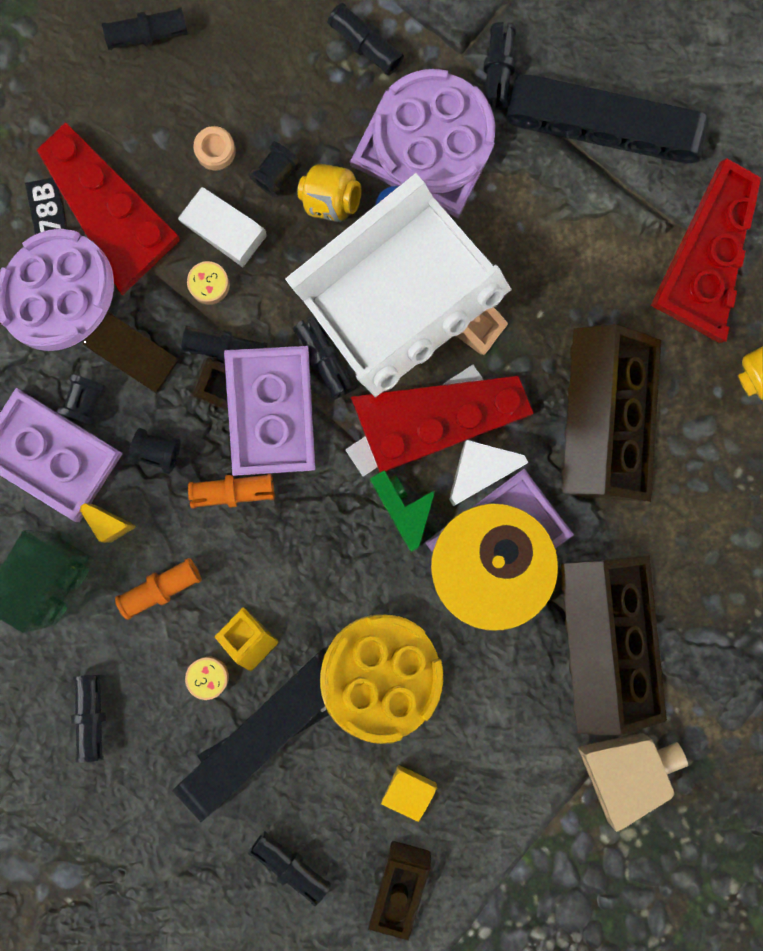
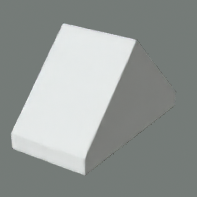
[449,440,529,506]

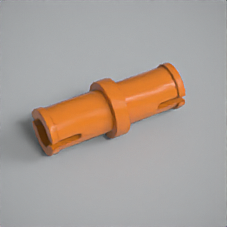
[188,474,275,509]
[115,558,202,620]

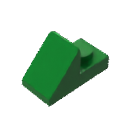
[370,470,435,552]

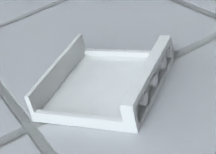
[285,173,511,397]

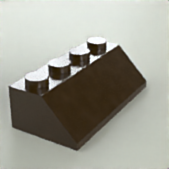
[562,324,661,502]
[561,555,667,736]

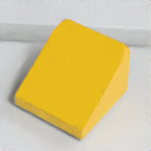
[79,503,136,543]
[214,607,278,671]
[381,765,437,822]

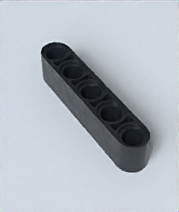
[506,75,709,163]
[172,648,326,822]

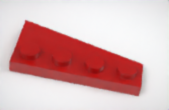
[37,122,181,295]
[650,158,761,343]
[351,376,534,472]

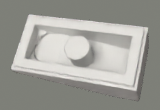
[178,187,267,267]

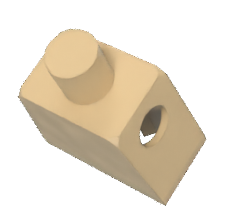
[578,733,688,832]

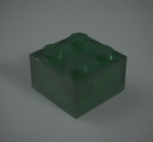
[0,530,90,633]

